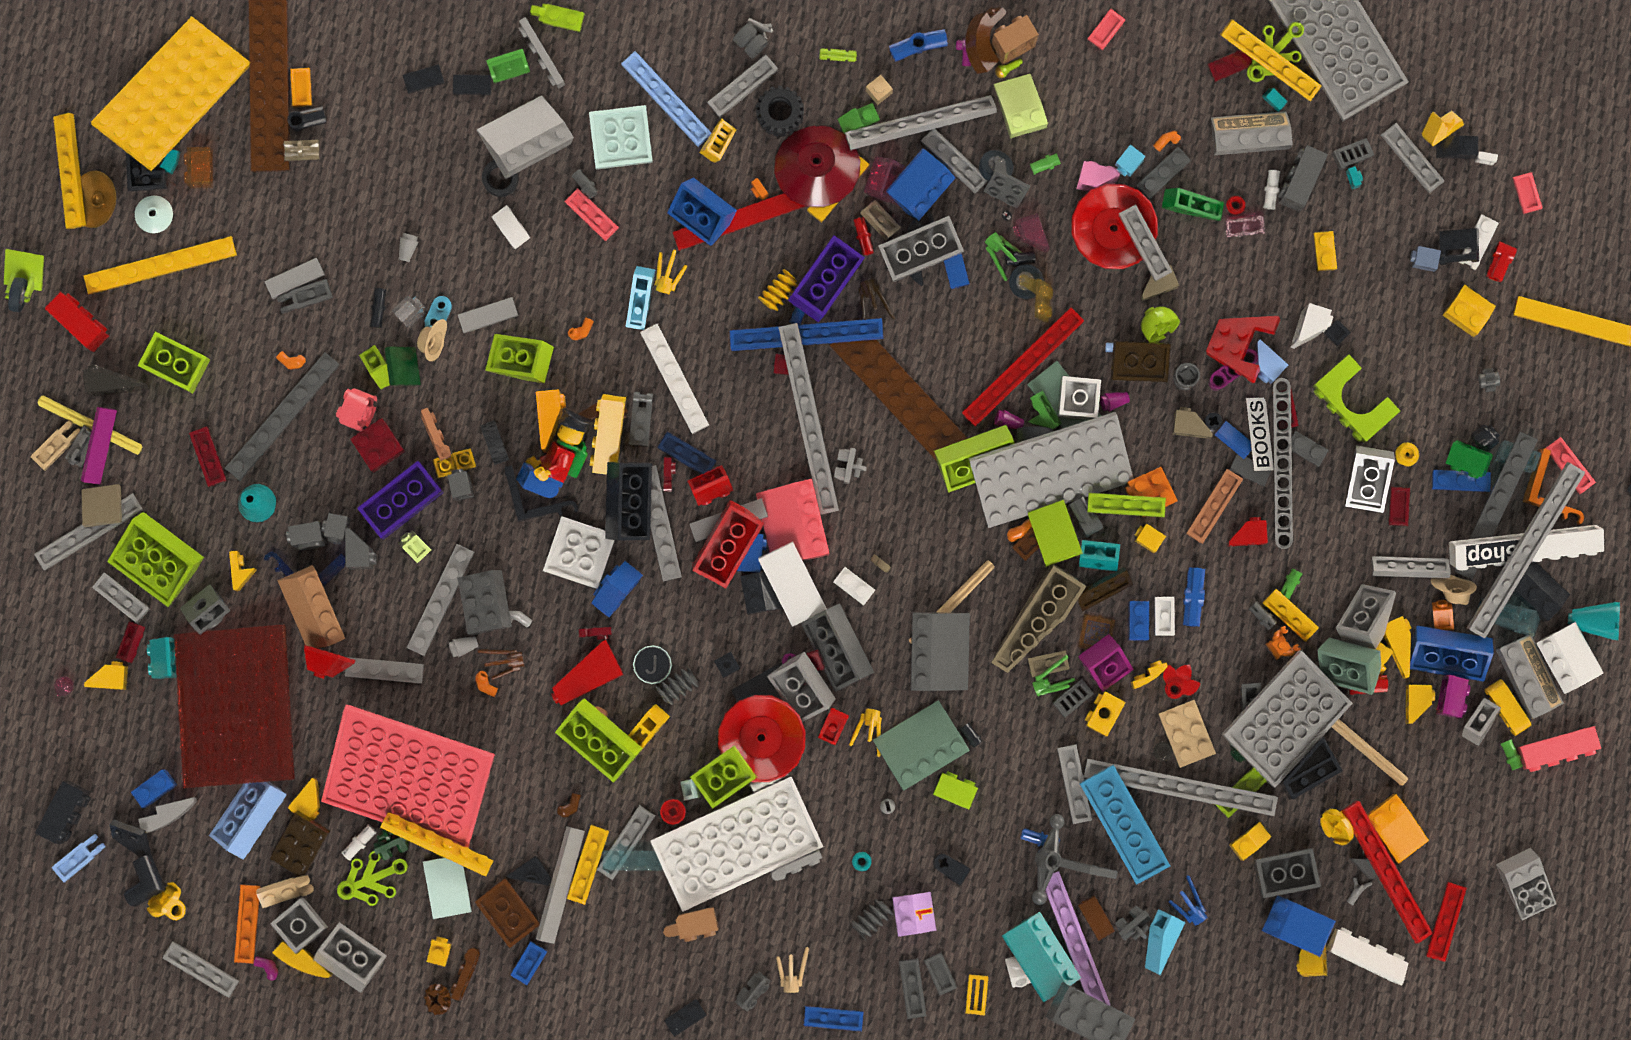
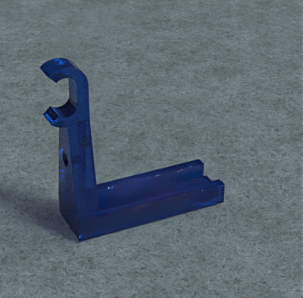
[264,552,346,587]

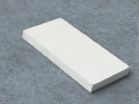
[758,541,827,627]

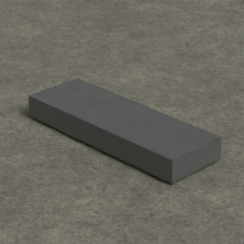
[899,958,926,1019]

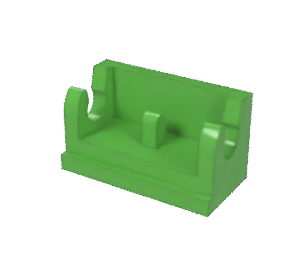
[486,49,530,83]

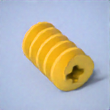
[758,269,798,311]

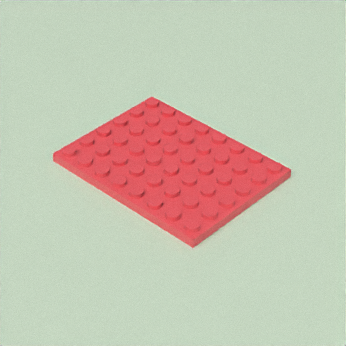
[321,705,495,848]

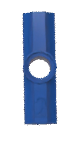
[1183,567,1205,627]

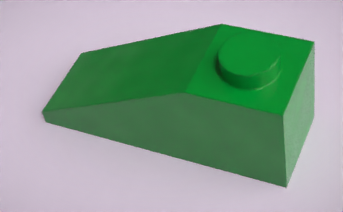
[1162,188,1224,221]

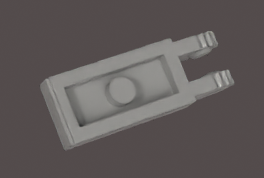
[771,849,822,881]

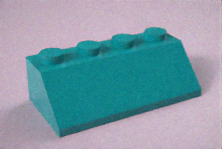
[1002,912,1081,1002]

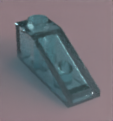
[1476,598,1540,637]

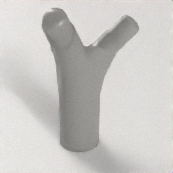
[746,18,773,39]
[1347,878,1372,905]

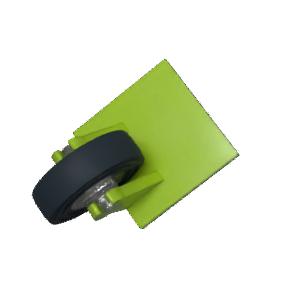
[4,249,44,312]

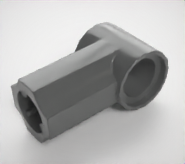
[1069,497,1103,538]

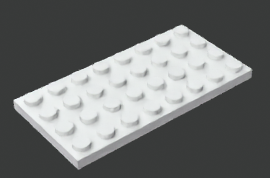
[650,777,823,912]

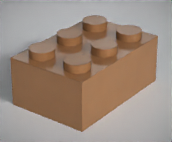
[991,15,1039,65]

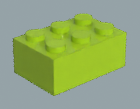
[138,332,210,394]

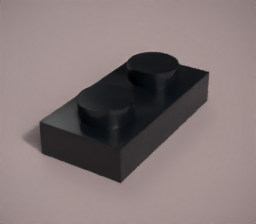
[403,64,445,94]
[664,999,707,1037]

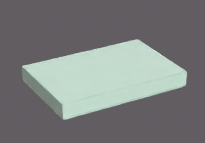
[423,858,472,919]

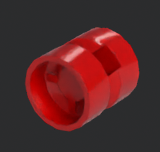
[660,799,686,825]

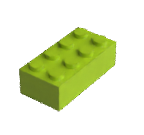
[555,698,643,783]

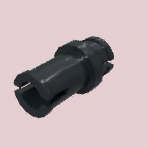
[1005,251,1036,267]

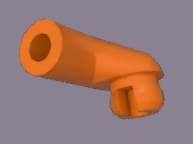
[1007,519,1032,542]

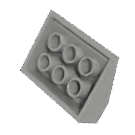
[476,96,574,179]

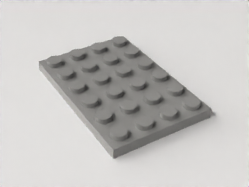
[1221,650,1353,788]

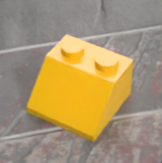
[1443,284,1496,337]

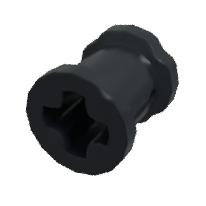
[1203,413,1222,431]

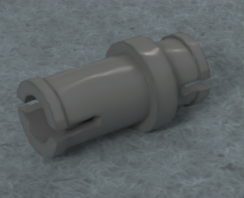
[572,169,599,199]
[1249,601,1277,630]

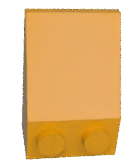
[536,389,566,453]
[1367,794,1429,864]

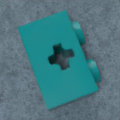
[1079,540,1120,571]

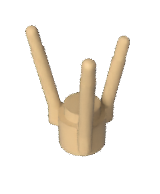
[776,947,809,993]

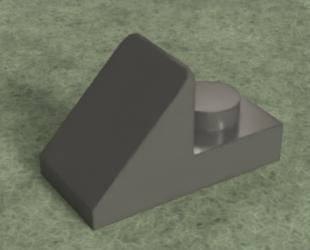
[1349,847,1375,879]

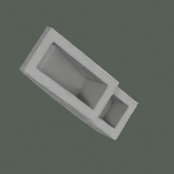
[138,798,197,834]

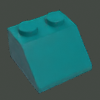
[147,637,178,679]

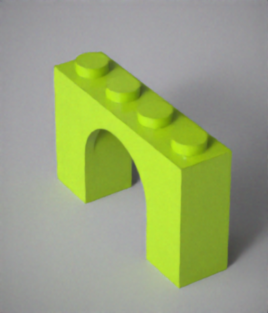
[1313,355,1400,443]

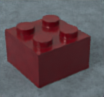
[350,418,405,473]

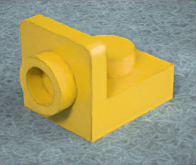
[426,936,452,967]

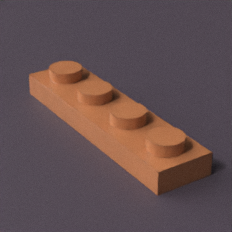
[1186,469,1243,544]

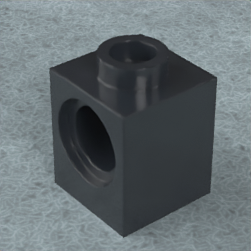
[714,652,740,678]

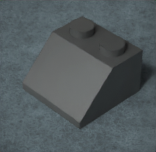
[345,528,377,570]

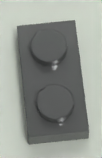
[1285,431,1329,467]

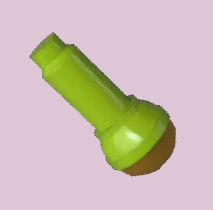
[995,59,1022,78]

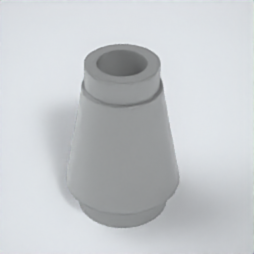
[399,233,418,262]
[448,636,478,658]

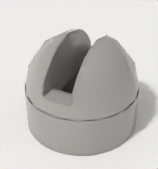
[880,799,895,814]

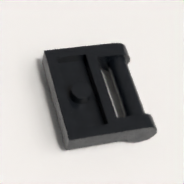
[1439,228,1479,265]

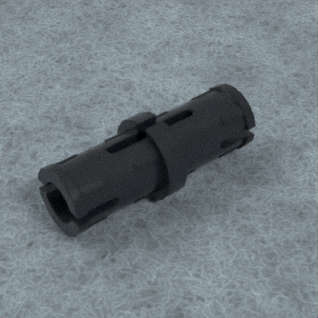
[370,288,387,328]

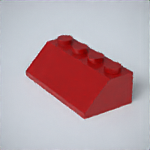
[692,500,764,588]

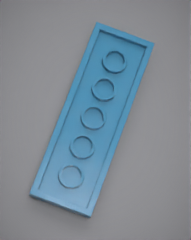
[1080,764,1170,885]

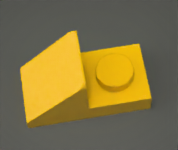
[1422,111,1464,146]
[229,551,257,591]

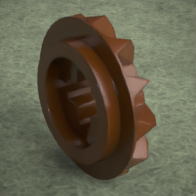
[423,984,451,1015]

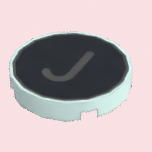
[633,646,672,684]

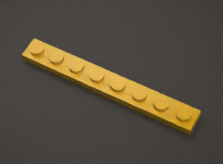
[84,236,237,295]

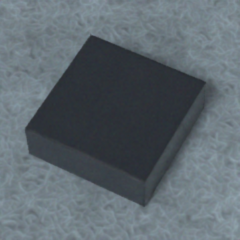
[1323,319,1351,346]

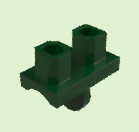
[373,828,409,861]

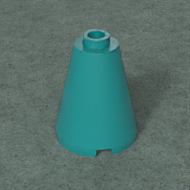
[238,484,276,522]
[1568,602,1620,640]

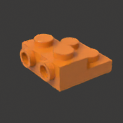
[1125,467,1178,517]

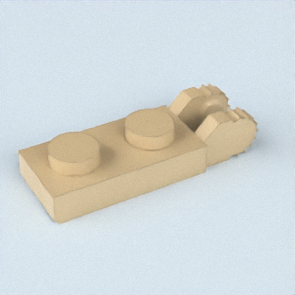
[31,420,80,471]
[256,875,314,908]

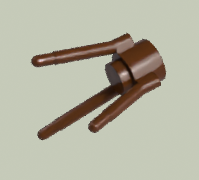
[477,649,524,680]

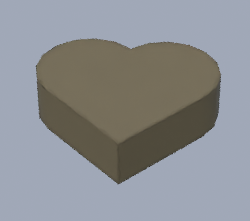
[870,554,891,573]

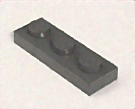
[1137,147,1191,200]

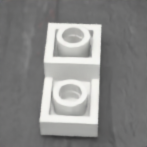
[492,205,530,249]

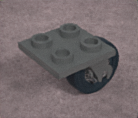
[979,150,1030,208]

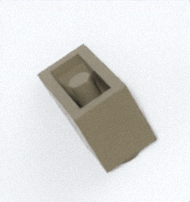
[1141,265,1179,301]
[1172,407,1212,439]

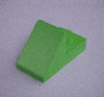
[838,103,880,134]
[1028,391,1062,429]

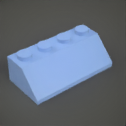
[209,771,287,860]

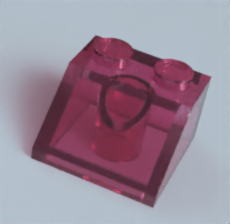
[864,157,906,207]

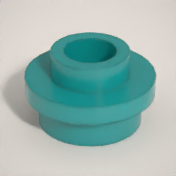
[852,852,871,871]

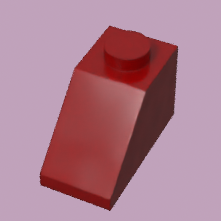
[1227,517,1268,547]

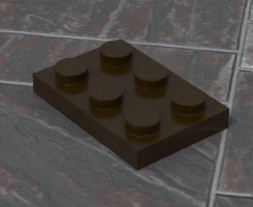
[1111,341,1171,382]
[270,811,330,877]

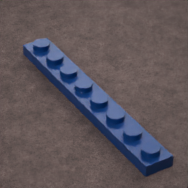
[730,318,884,351]

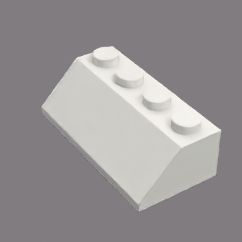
[1326,927,1408,985]

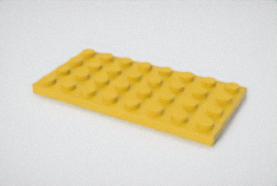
[91,16,250,171]

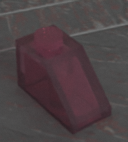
[1013,213,1050,253]

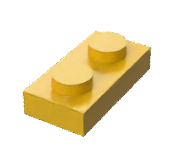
[1313,231,1337,271]

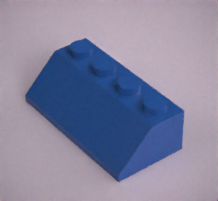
[1410,626,1494,682]

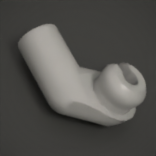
[509,611,532,627]

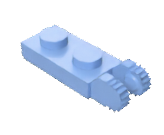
[52,834,106,882]

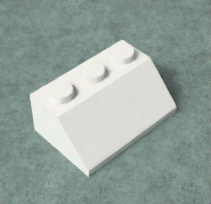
[1291,303,1333,348]
[1536,622,1604,694]

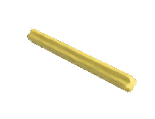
[38,395,142,454]

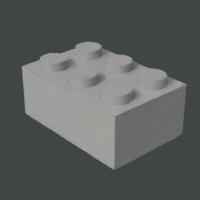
[313,922,387,993]

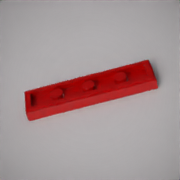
[1426,882,1467,962]

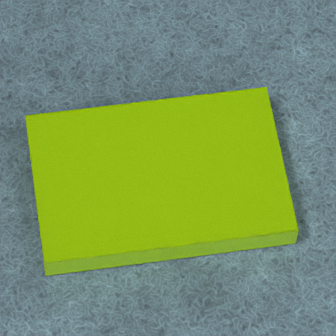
[1028,500,1083,567]

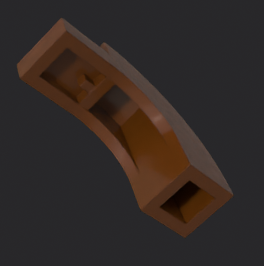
[965,7,1007,74]

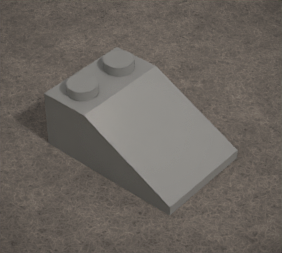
[1345,446,1395,513]
[1336,584,1396,650]

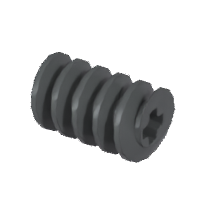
[655,666,699,705]
[851,899,894,941]

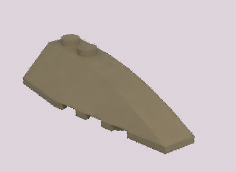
[991,564,1086,673]

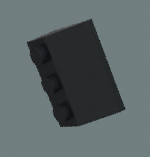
[1513,562,1570,622]

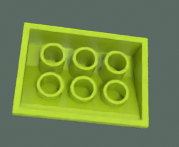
[107,512,204,607]

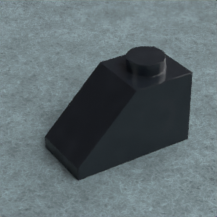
[1436,136,1478,159]

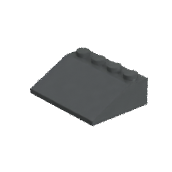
[910,612,970,691]

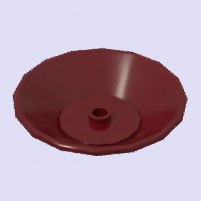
[774,126,861,207]

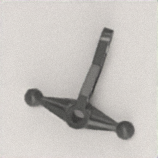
[1032,814,1118,905]

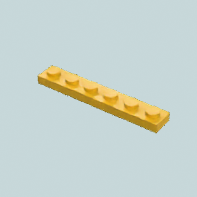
[1220,19,1321,101]
[53,113,86,229]
[380,812,493,876]

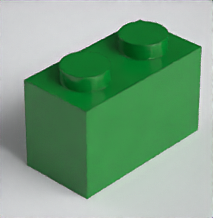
[1446,440,1493,479]

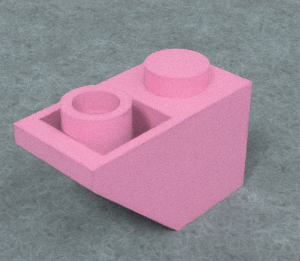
[1076,161,1120,192]

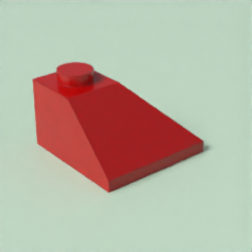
[304,645,355,679]

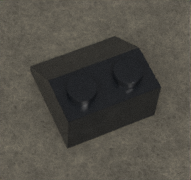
[740,572,783,615]

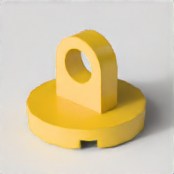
[1320,809,1354,845]
[147,882,186,920]

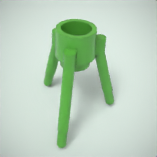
[985,232,1022,281]
[1032,655,1075,696]

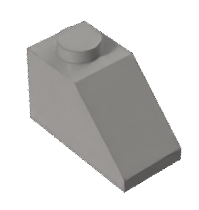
[1462,698,1501,746]

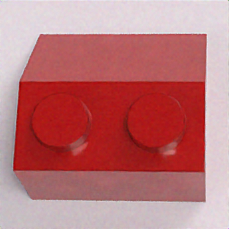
[687,465,733,506]

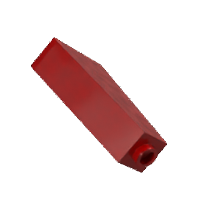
[551,640,624,706]

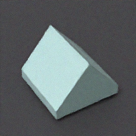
[681,779,701,801]

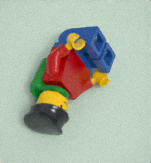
[516,409,594,498]

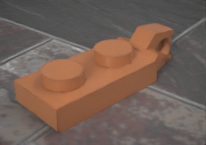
[421,408,451,461]

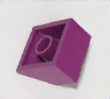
[1078,634,1134,692]
[1436,675,1470,718]

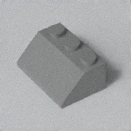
[767,652,836,722]

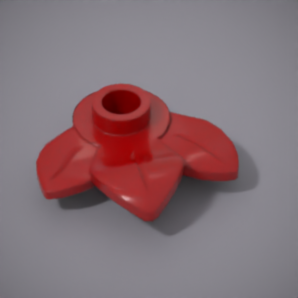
[1163,664,1200,699]

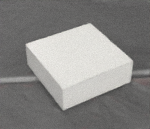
[1475,151,1498,165]

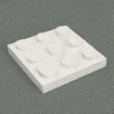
[543,516,615,589]

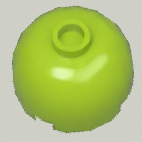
[1141,306,1180,343]

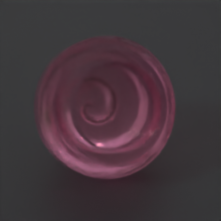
[54,676,74,696]

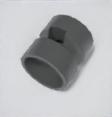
[733,23,769,59]
[1173,363,1200,390]

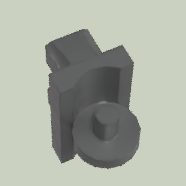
[1115,906,1151,941]

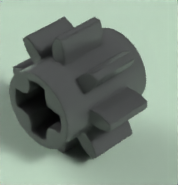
[1478,368,1500,392]

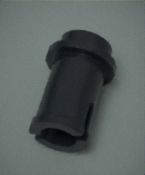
[959,723,982,748]

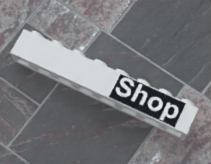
[1449,525,1604,570]

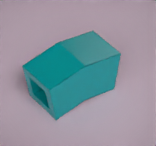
[1262,88,1288,112]
[160,150,180,174]

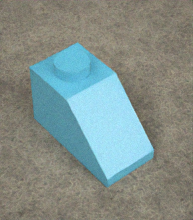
[1115,145,1145,177]

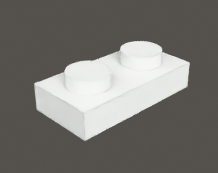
[833,567,875,606]
[1154,597,1175,636]

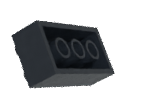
[605,462,652,540]

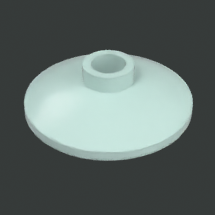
[135,195,173,233]

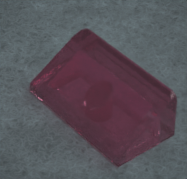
[1224,211,1265,237]

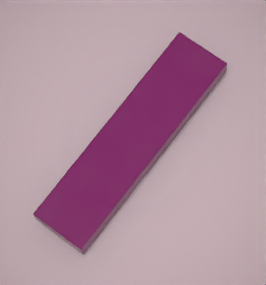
[80,407,117,484]

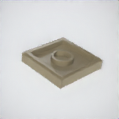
[82,484,122,527]

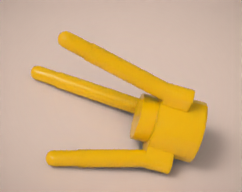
[654,250,687,295]
[849,709,882,757]

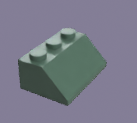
[1318,638,1382,695]

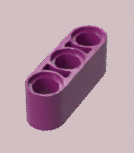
[1208,349,1258,391]

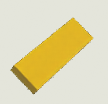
[1263,589,1319,642]

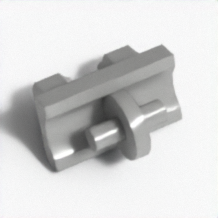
[834,448,867,484]

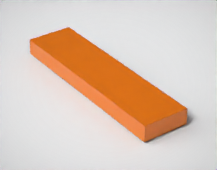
[234,884,261,964]

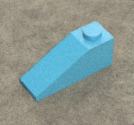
[626,266,655,330]

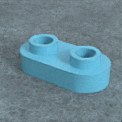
[425,296,452,327]

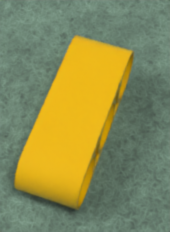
[1484,679,1531,736]

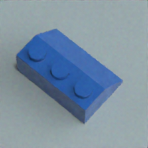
[886,148,956,221]
[667,177,737,246]

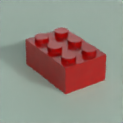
[45,292,109,352]

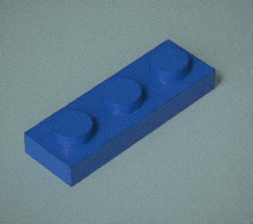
[1432,470,1491,492]

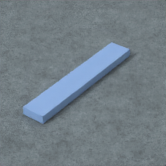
[621,51,711,147]

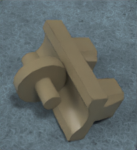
[284,140,320,161]

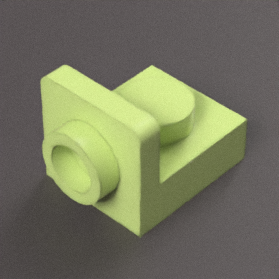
[398,530,431,563]

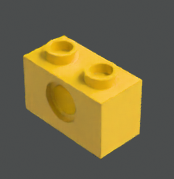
[1085,691,1126,737]

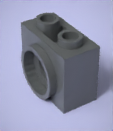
[286,521,327,550]
[180,584,230,635]

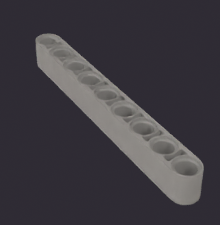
[1273,378,1293,549]

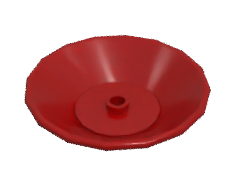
[1072,184,1158,269]
[718,695,806,783]

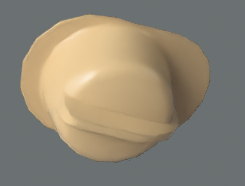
[417,319,447,361]
[1431,575,1477,605]

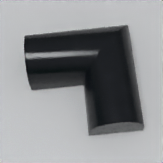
[125,153,168,192]
[124,855,166,907]

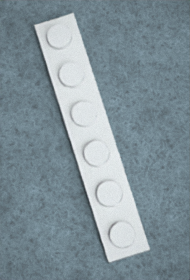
[640,324,709,434]

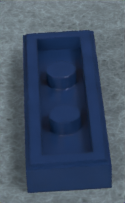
[657,432,716,474]

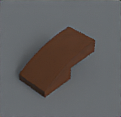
[1078,895,1115,941]

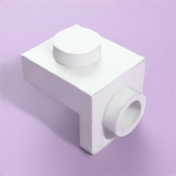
[1005,956,1031,987]

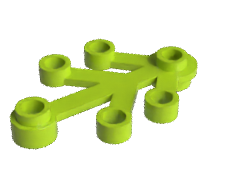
[1247,22,1304,82]
[337,851,408,906]

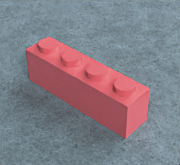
[1517,726,1601,772]

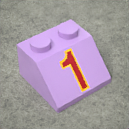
[892,892,936,937]

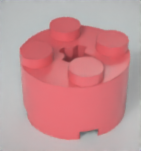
[336,388,377,432]

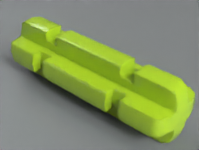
[819,49,857,62]

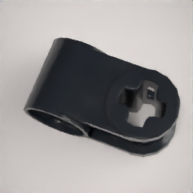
[933,854,971,886]

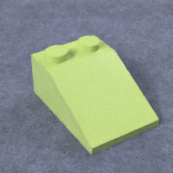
[994,74,1048,138]

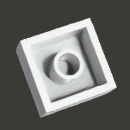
[1058,376,1101,420]

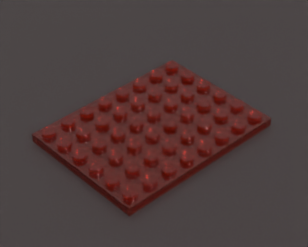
[174,624,295,788]

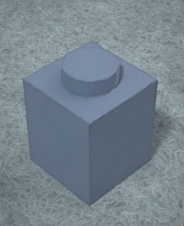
[1410,246,1441,272]

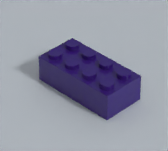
[788,236,865,322]
[357,461,444,540]

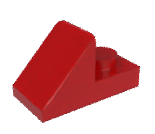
[818,708,849,745]

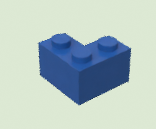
[591,561,643,617]

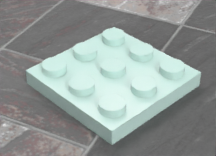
[589,105,653,169]

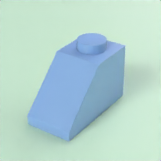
[1255,340,1288,384]

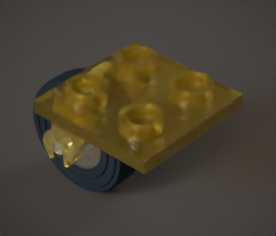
[1009,265,1053,323]

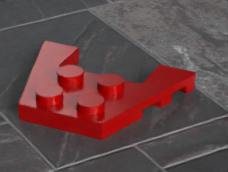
[1206,316,1280,383]

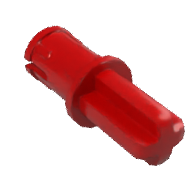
[853,217,874,256]

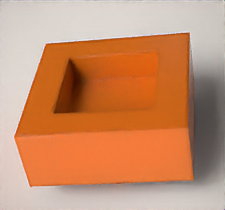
[750,178,768,200]

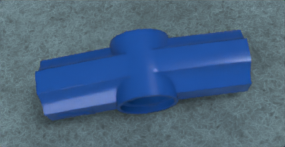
[889,29,948,62]

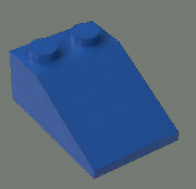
[1262,895,1336,957]

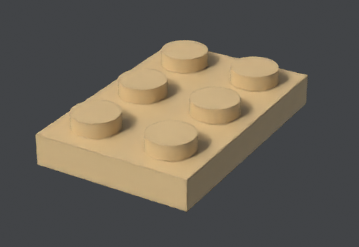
[1158,700,1216,768]

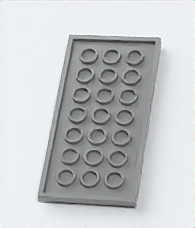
[1268,0,1408,121]
[969,412,1133,528]

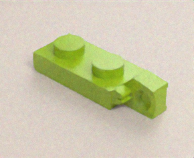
[530,4,584,32]

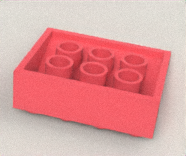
[756,479,829,561]

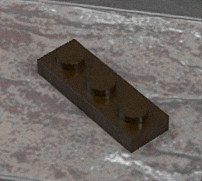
[1077,567,1133,612]

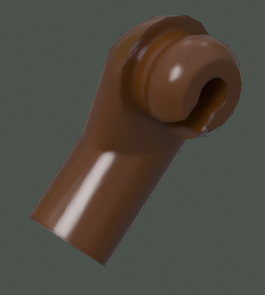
[557,793,581,818]

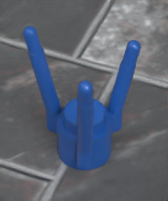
[1169,875,1207,926]

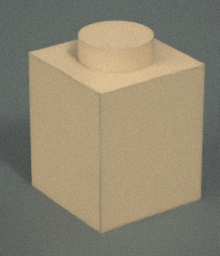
[866,75,893,105]

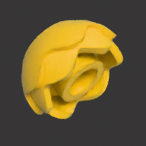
[1395,442,1419,467]

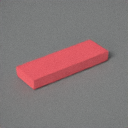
[565,188,619,242]
[1545,437,1596,494]

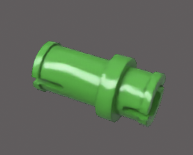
[1030,153,1061,175]
[1280,569,1302,599]
[1501,739,1523,771]

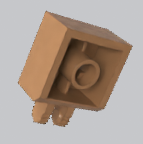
[664,907,719,942]

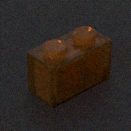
[184,147,213,188]

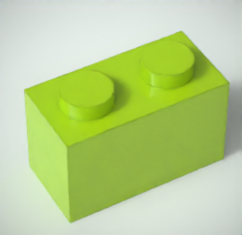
[933,771,978,810]

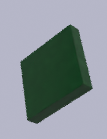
[385,347,421,386]

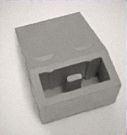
[1496,848,1556,920]

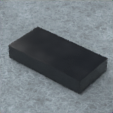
[453,75,492,95]

